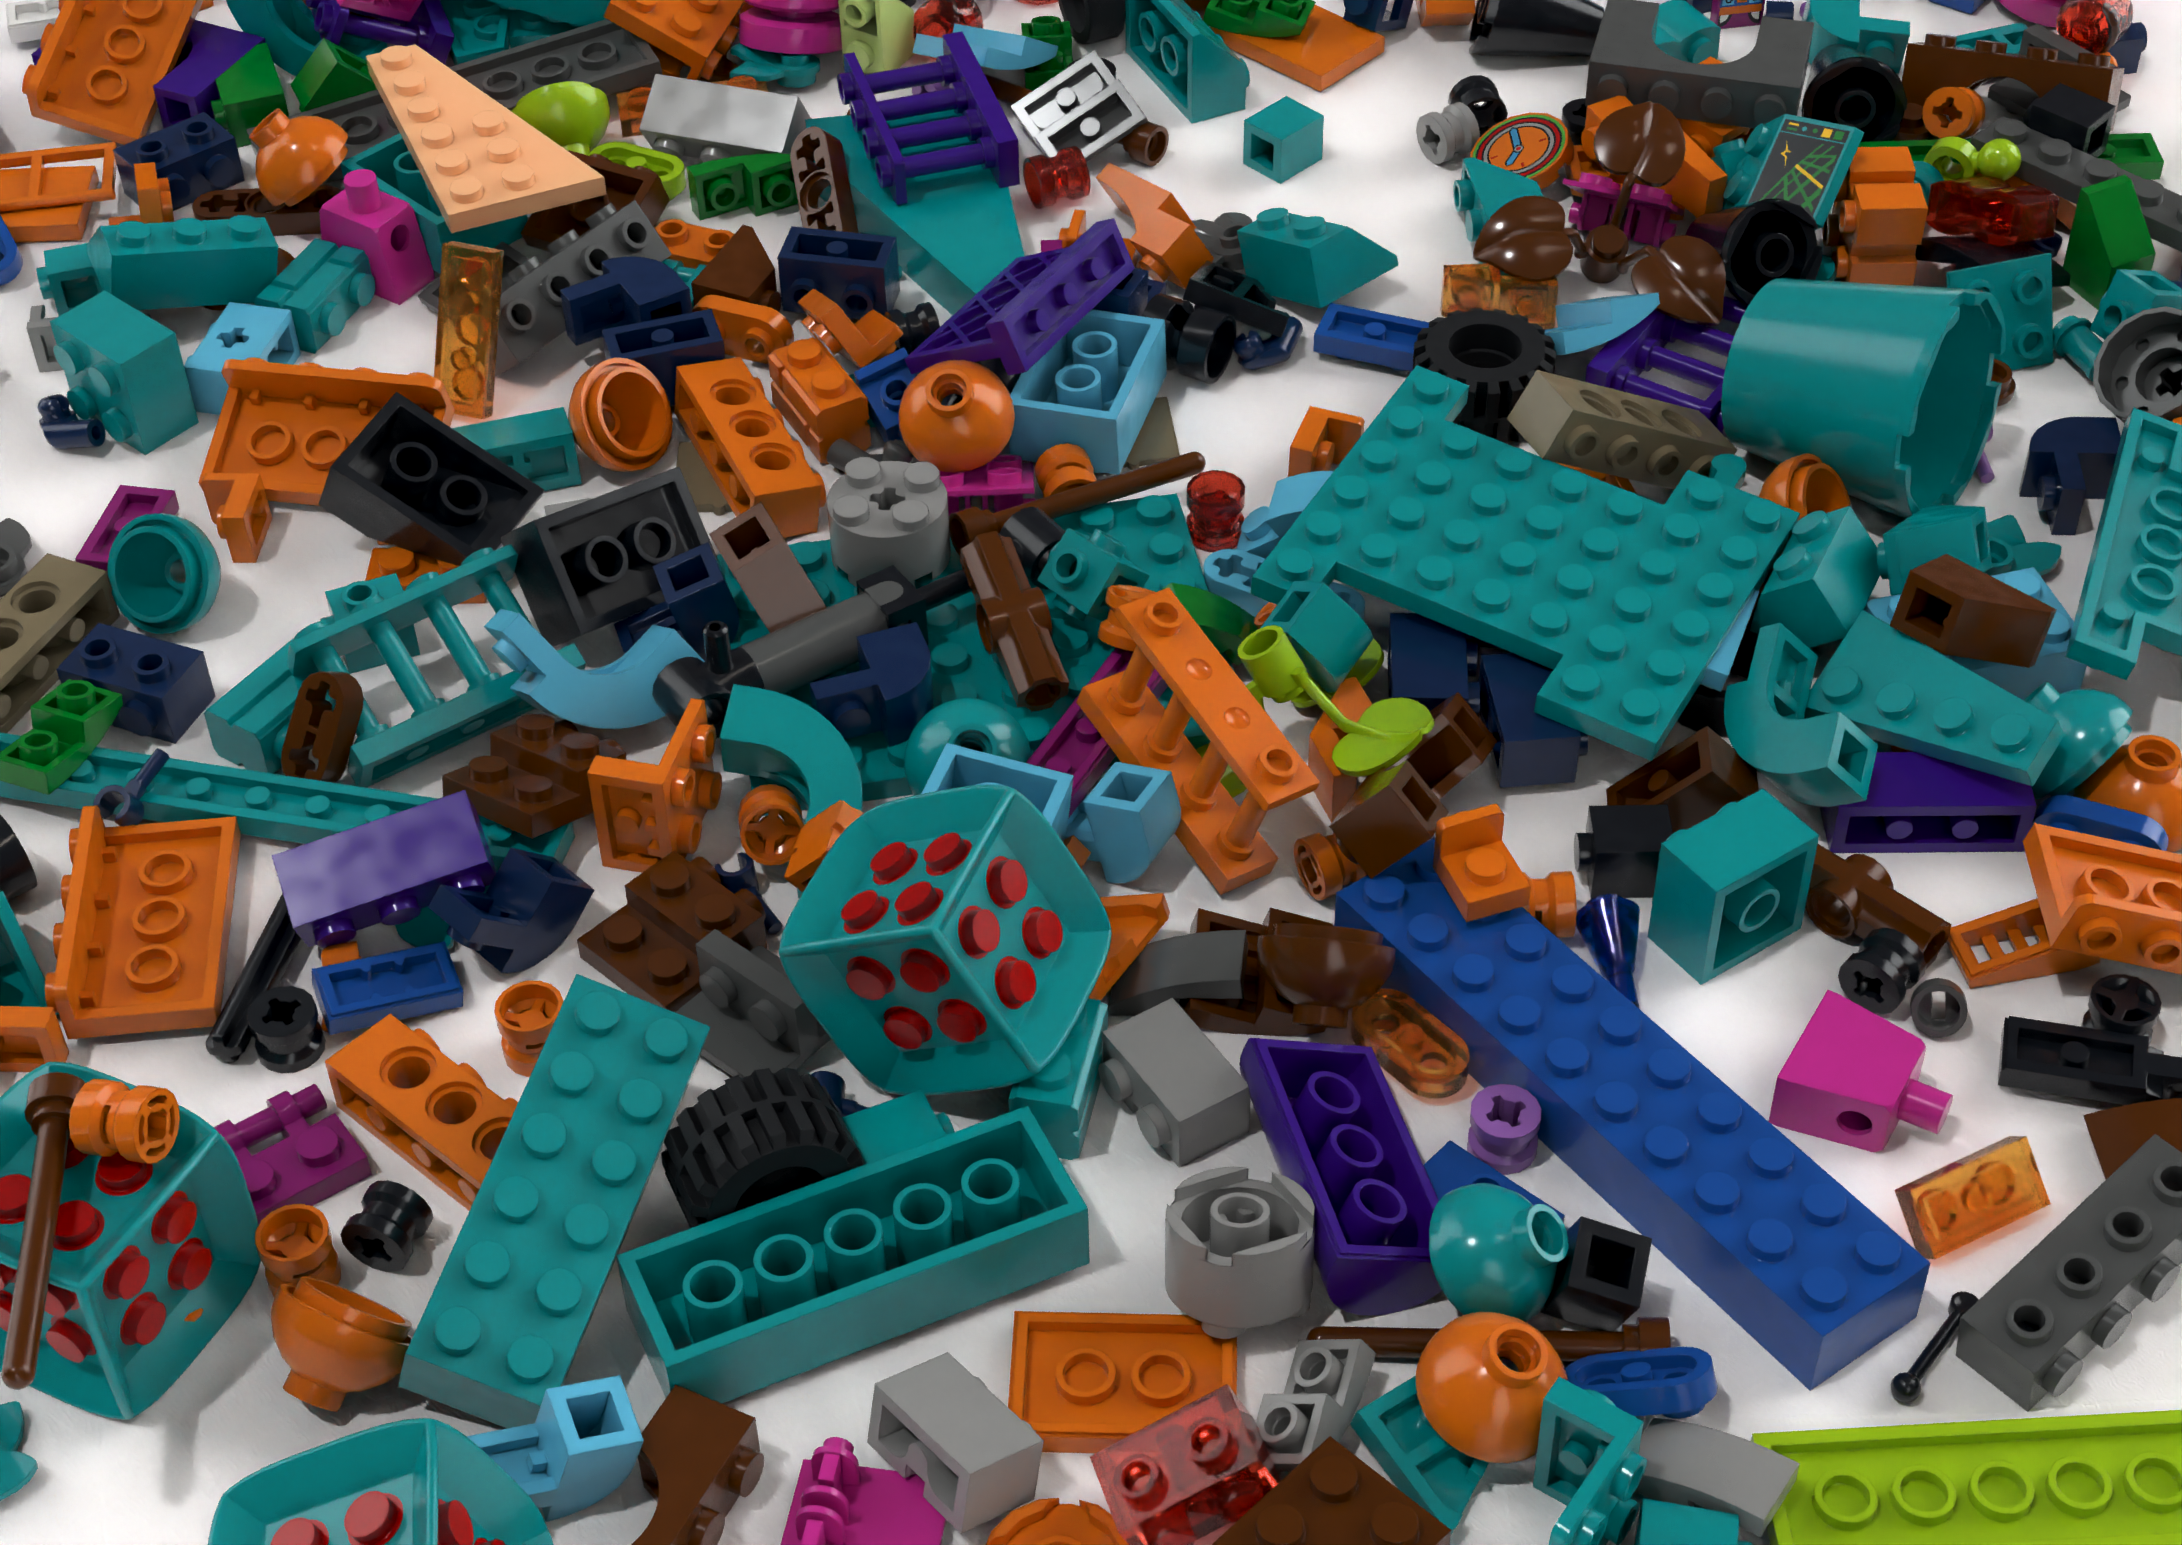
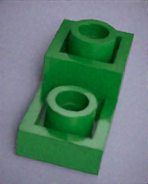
[1203,0,1316,37]
[1021,16,1073,91]
[687,153,798,221]
[1162,582,1258,666]
[0,679,123,795]

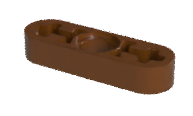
[790,126,859,233]
[192,185,341,236]

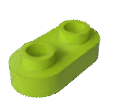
[589,142,686,201]

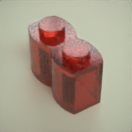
[1926,175,2060,246]

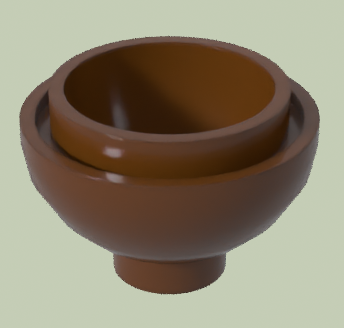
[1257,923,1396,1029]

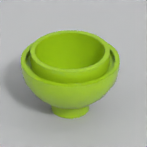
[511,81,610,156]

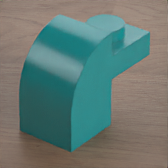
[1802,0,1910,74]
[1261,581,1373,693]

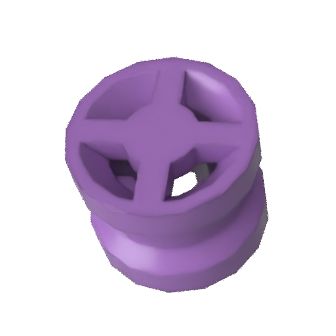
[1467,1084,1542,1175]

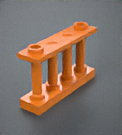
[1076,588,1320,895]

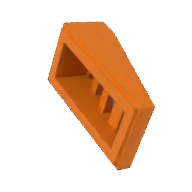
[1946,898,2100,988]

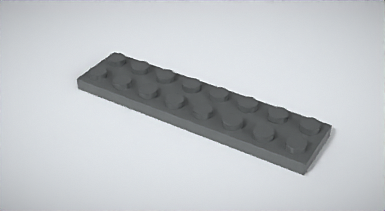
[246,19,662,185]

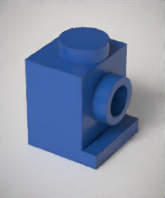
[854,347,918,443]

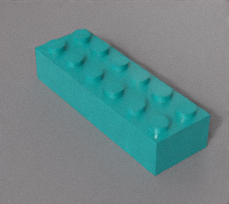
[398,974,711,1428]
[616,1106,1090,1404]

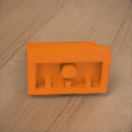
[587,698,722,873]

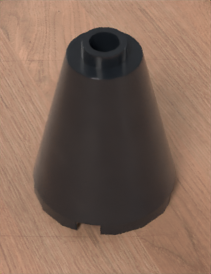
[1469,0,1604,56]
[1801,44,1907,142]
[1685,198,1822,305]

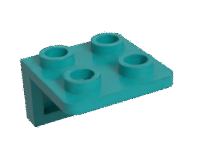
[1533,1377,1647,1545]

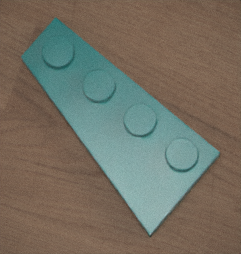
[1805,610,2064,786]

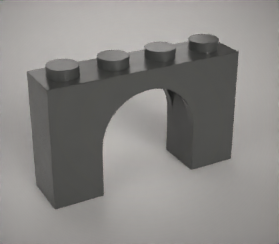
[1585,0,1814,128]

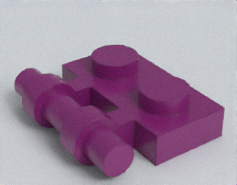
[214,1084,372,1224]

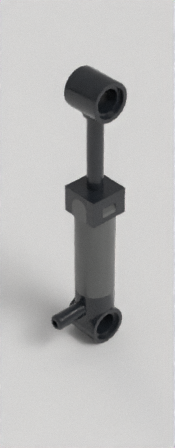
[652,507,1065,739]

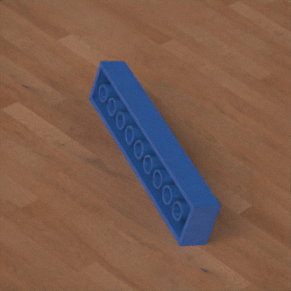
[1334,837,1931,1391]

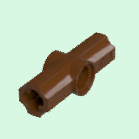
[960,531,1069,712]
[1805,844,1952,970]

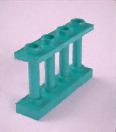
[287,544,586,788]

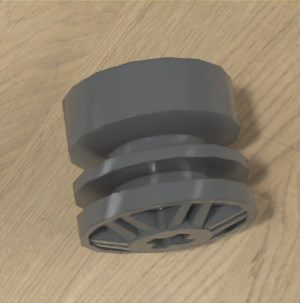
[2093,306,2182,424]

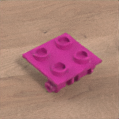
[1562,172,1684,248]
[939,454,1035,516]
[781,1437,946,1545]

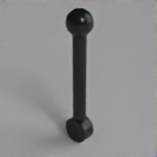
[1890,1291,1979,1402]

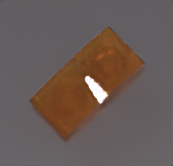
[1440,263,1559,329]

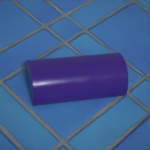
[1239,1038,1442,1316]

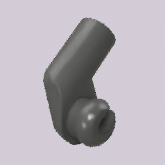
[827,438,914,473]

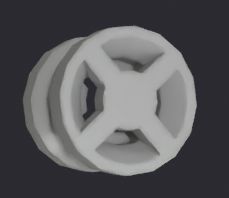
[1416,102,1480,164]

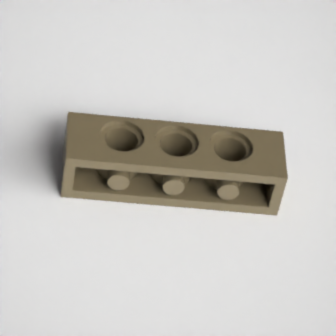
[1507,370,1737,489]
[0,553,120,733]

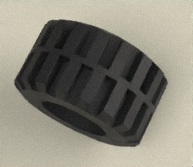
[1413,308,1556,444]
[661,1068,863,1228]

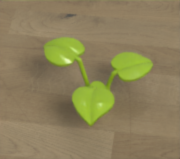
[1196,625,1435,798]

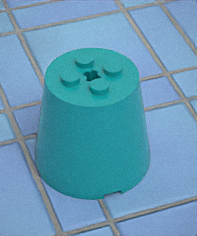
[1721,278,2006,519]

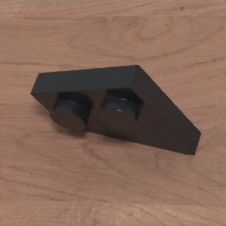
[1182,260,1290,338]

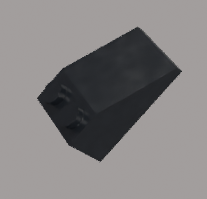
[319,392,544,566]
[500,467,725,647]

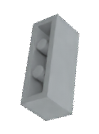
[639,74,811,162]

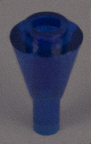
[1576,894,1640,1008]

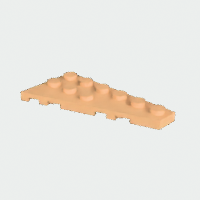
[366,44,607,233]

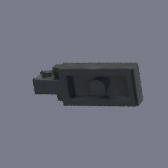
[1998,1016,2182,1105]

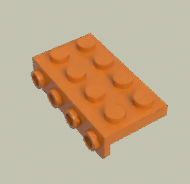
[22,0,203,145]
[603,0,755,81]
[198,357,455,506]
[45,805,241,1039]
[2022,823,2182,975]

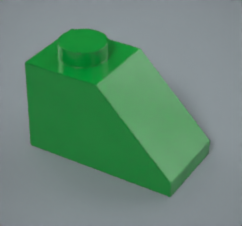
[290,38,377,112]
[210,43,289,148]
[2063,174,2156,310]

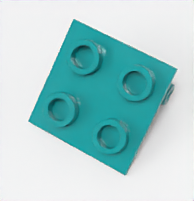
[1946,253,2053,370]

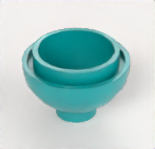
[107,513,221,634]
[2024,681,2133,799]
[904,698,1032,795]
[1429,1183,1569,1322]

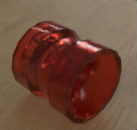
[1023,146,1091,209]
[1187,470,1245,552]

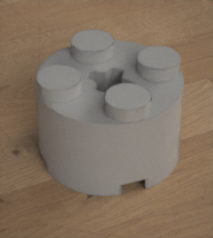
[827,457,951,588]
[1165,1167,1315,1339]

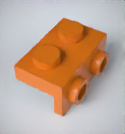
[108,162,174,225]
[797,288,904,368]

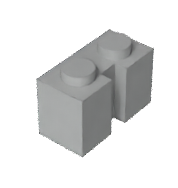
[1098,997,1250,1168]
[867,1352,1044,1534]

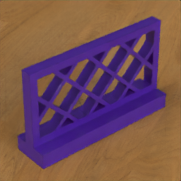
[904,218,1135,375]

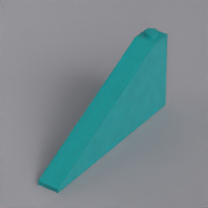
[805,109,1025,316]

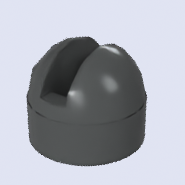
[1910,978,1968,1037]

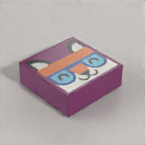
[1710,0,1765,29]

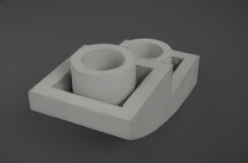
[1245,1339,1376,1471]
[1635,1418,1800,1538]

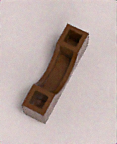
[1902,34,2125,131]
[1329,692,1497,879]
[631,1384,764,1545]

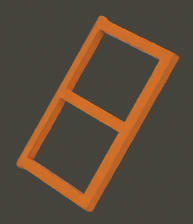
[0,142,117,212]

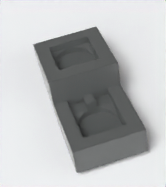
[1109,930,1248,1016]

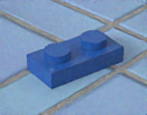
[1313,303,1429,372]

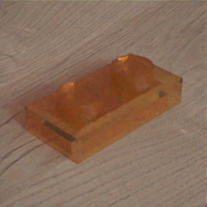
[1894,1136,2051,1260]

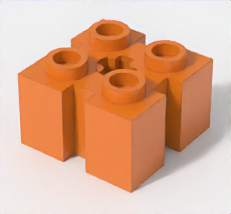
[1822,146,1928,286]

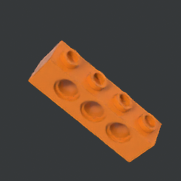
[674,357,826,538]
[325,1014,518,1211]

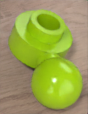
[1923,136,2021,194]

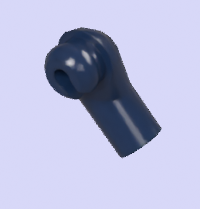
[1233,316,1303,370]
[37,394,106,449]

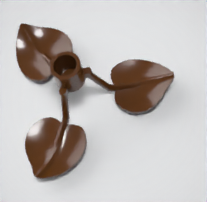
[1473,101,1726,326]

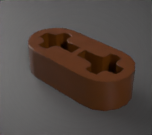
[281,671,364,783]

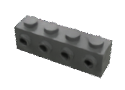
[457,200,672,376]
[1955,1134,2182,1412]

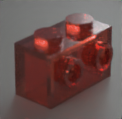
[1090,1384,1280,1545]

